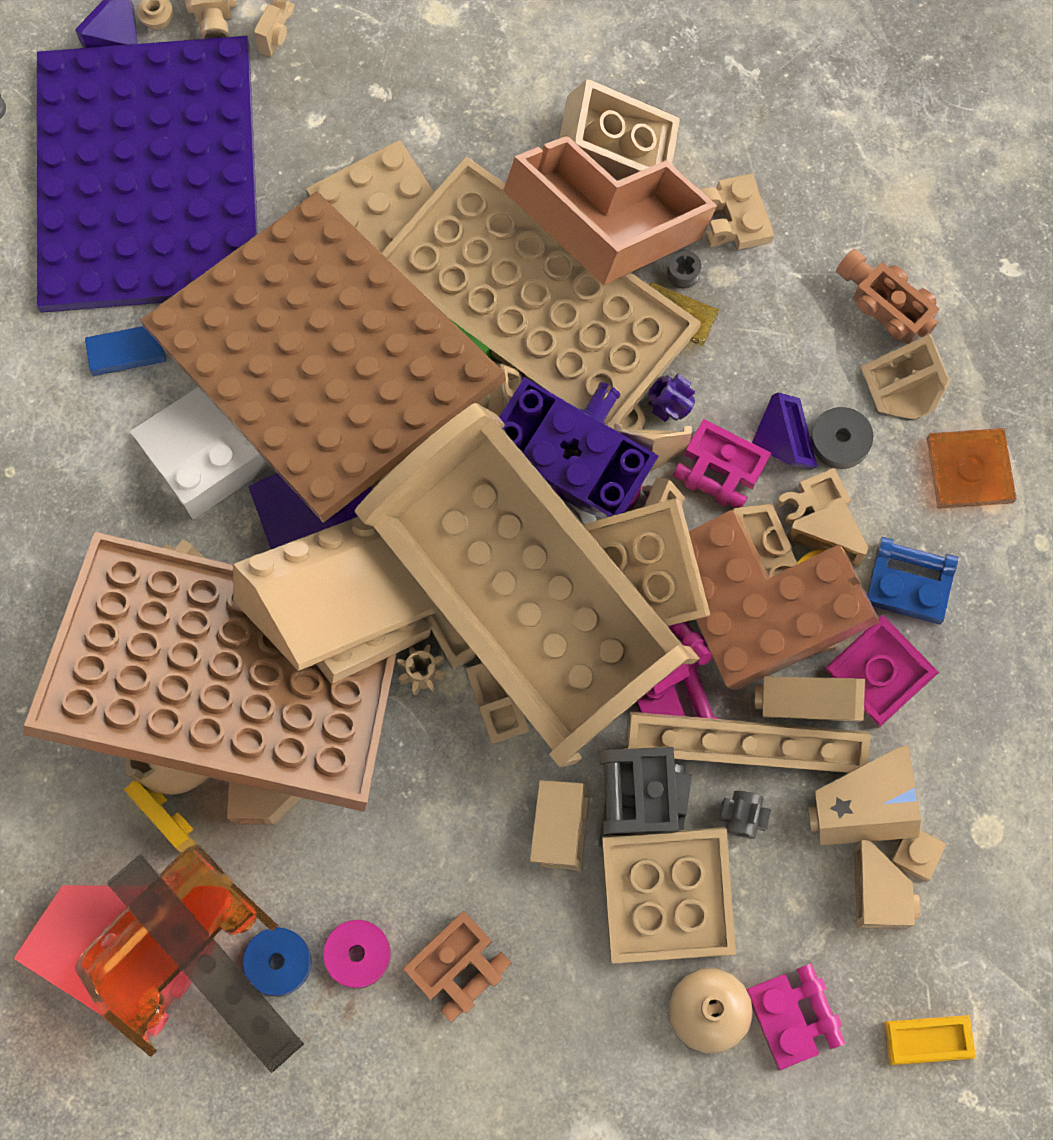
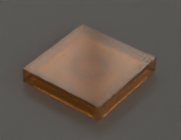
[927,428,1017,509]

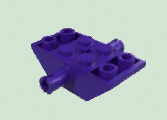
[499,377,659,518]

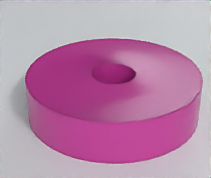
[323,920,391,989]

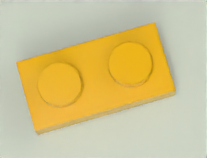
[124,780,197,855]

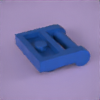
[867,536,959,625]

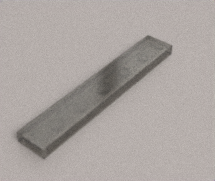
[107,854,304,1073]

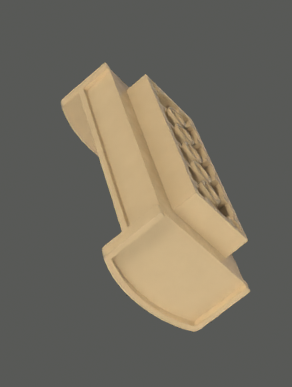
[355,403,700,768]

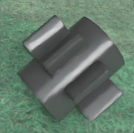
[718,791,771,839]

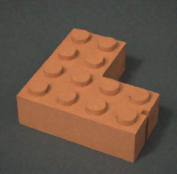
[503,136,717,286]
[689,510,880,691]

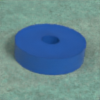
[243,927,312,996]

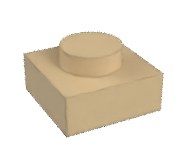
[890,830,946,882]

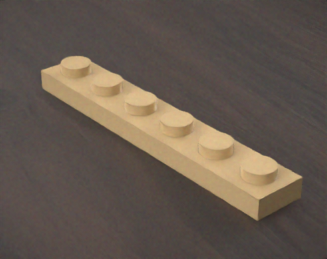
[626,712,871,773]

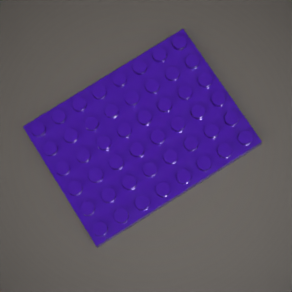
[37,36,258,313]

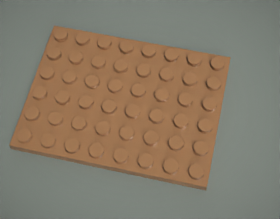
[140,192,506,523]
[23,532,396,812]

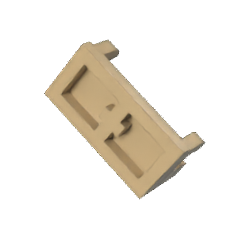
[530,780,591,872]

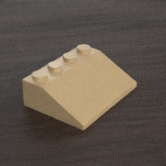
[233,517,435,671]

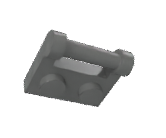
[599,747,679,835]

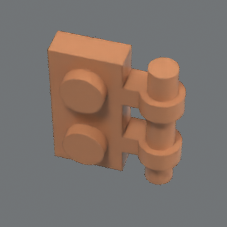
[403,911,512,1023]

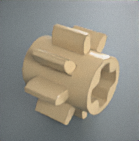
[397,644,446,695]

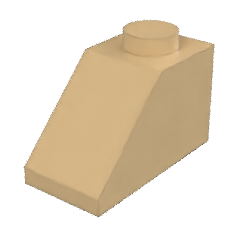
[854,840,921,929]

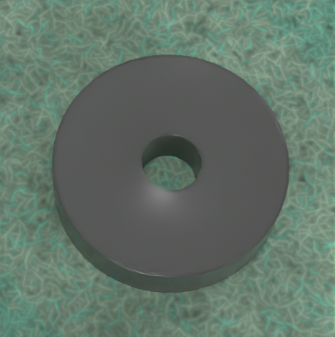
[810,407,874,469]

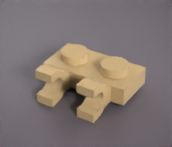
[699,173,775,250]

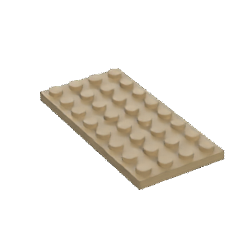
[382,156,701,429]

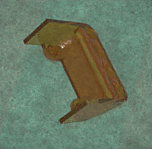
[75,845,278,1057]

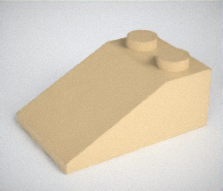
[559,79,680,178]

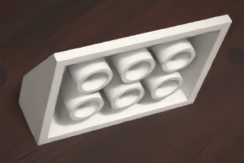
[130,387,271,520]

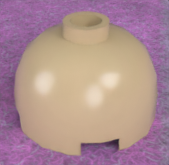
[669,968,753,1054]

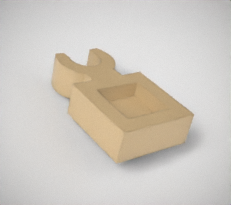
[253,0,295,57]
[777,468,851,524]

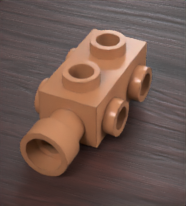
[836,249,940,344]

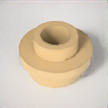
[137,0,173,30]

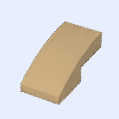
[465,663,530,744]

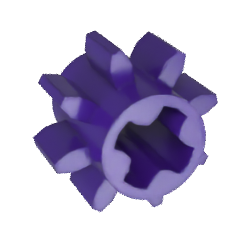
[648,373,695,422]

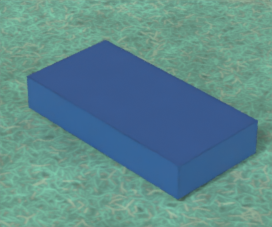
[85,326,166,376]

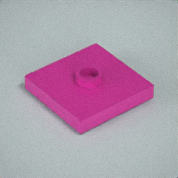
[824,614,939,727]

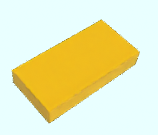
[884,1015,976,1065]

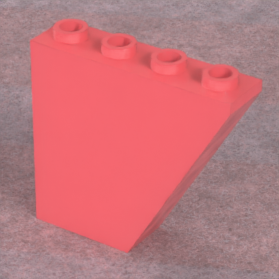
[13,885,240,1040]

